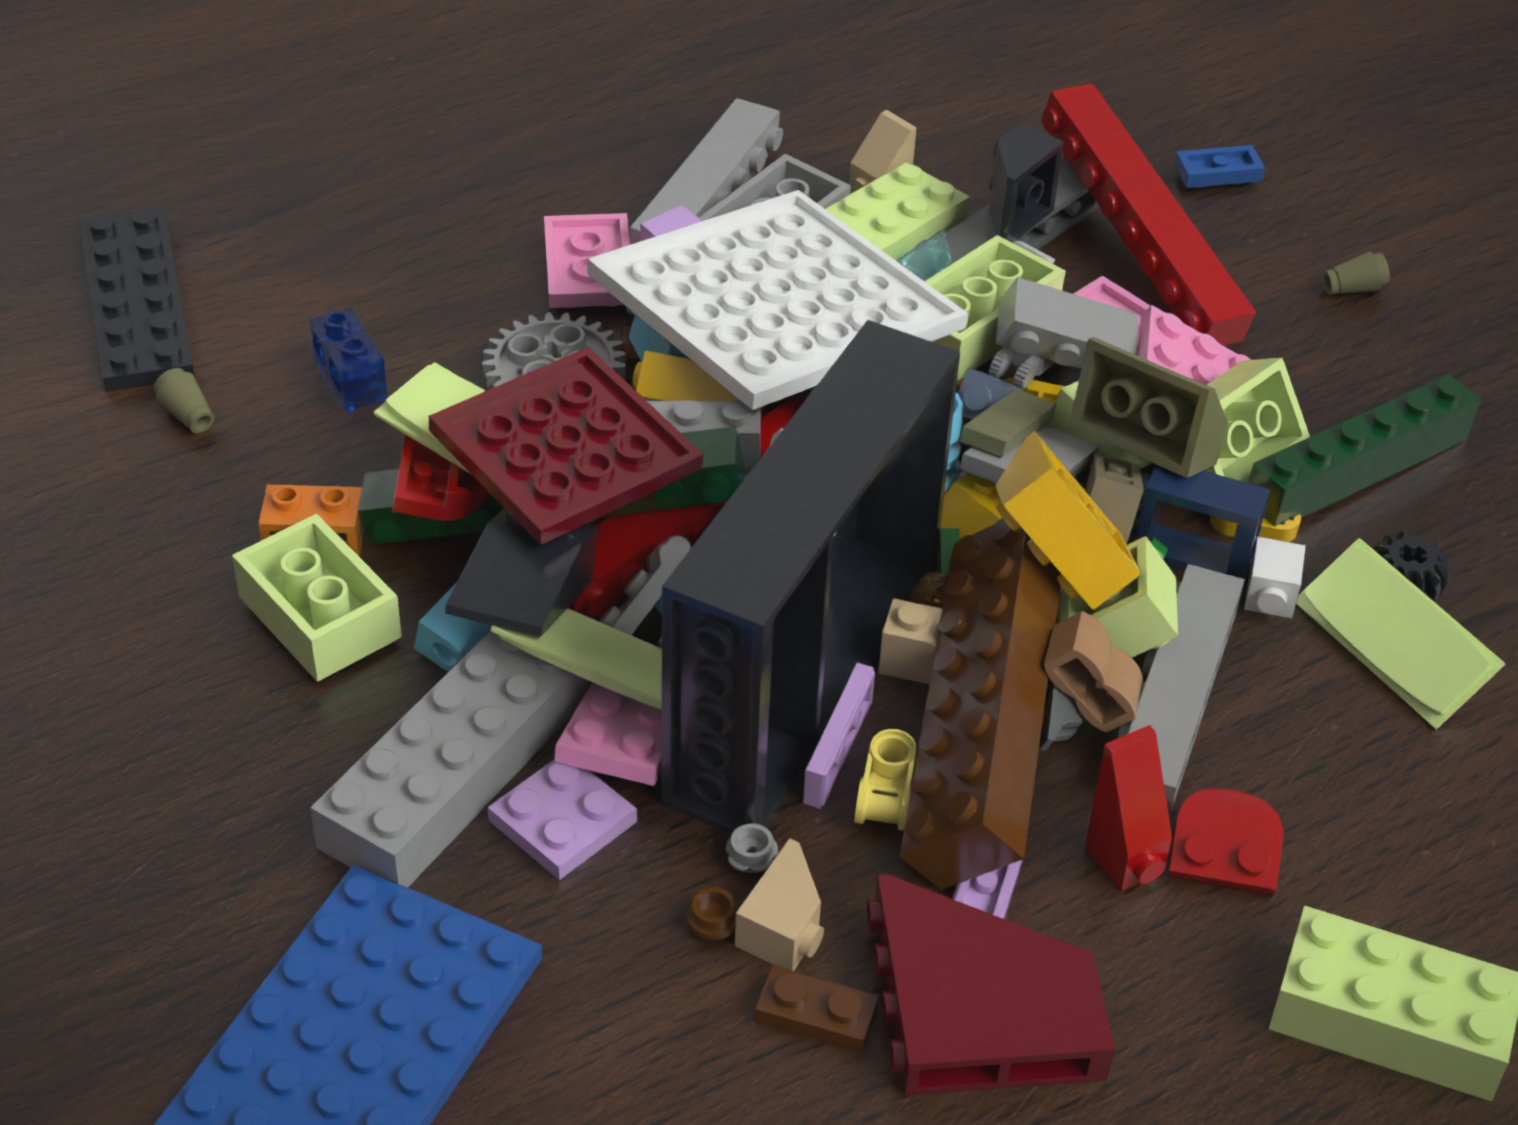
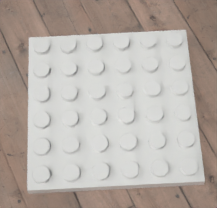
[587,190,968,410]

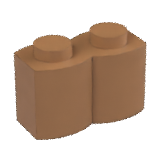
[1044,611,1143,732]

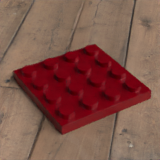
[428,347,704,545]

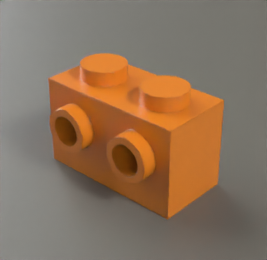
[258,484,365,557]

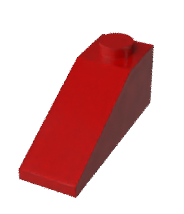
[1085,725,1172,891]

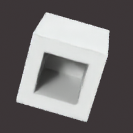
[1244,537,1306,618]

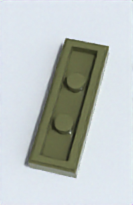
[960,389,1057,458]

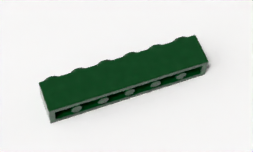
[1248,374,1481,527]

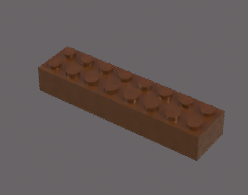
[900,518,1061,890]

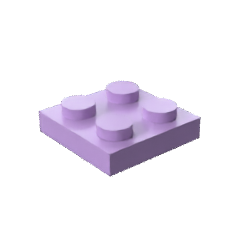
[488,759,637,880]

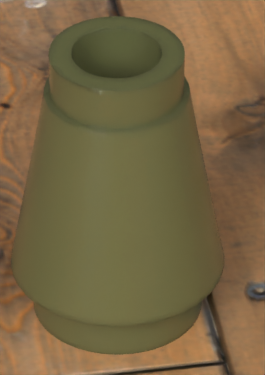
[1323,251,1390,295]
[154,368,215,433]

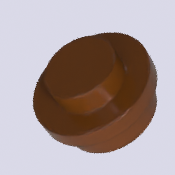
[686,887,740,940]

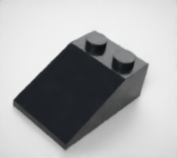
[445,508,599,637]

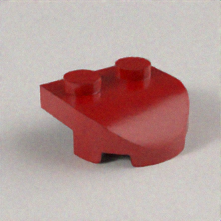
[392,434,490,521]
[1167,788,1283,896]

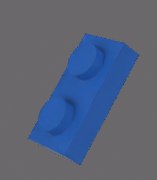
[1174,145,1265,188]

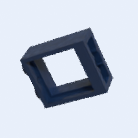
[1130,464,1270,585]

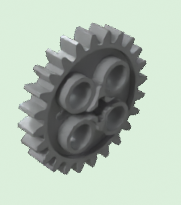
[482,312,626,390]

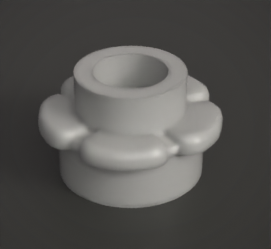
[725,823,778,873]

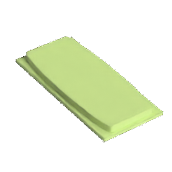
[374,362,485,474]
[1296,538,1506,730]
[491,609,662,710]

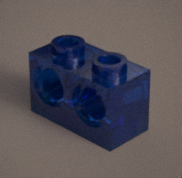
[309,307,388,412]

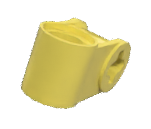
[854,729,917,831]

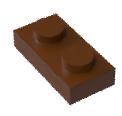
[755,965,879,1053]

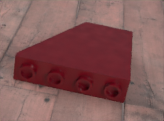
[866,874,1115,1095]

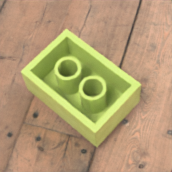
[1204,358,1310,483]
[232,513,402,682]

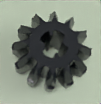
[1373,531,1450,602]

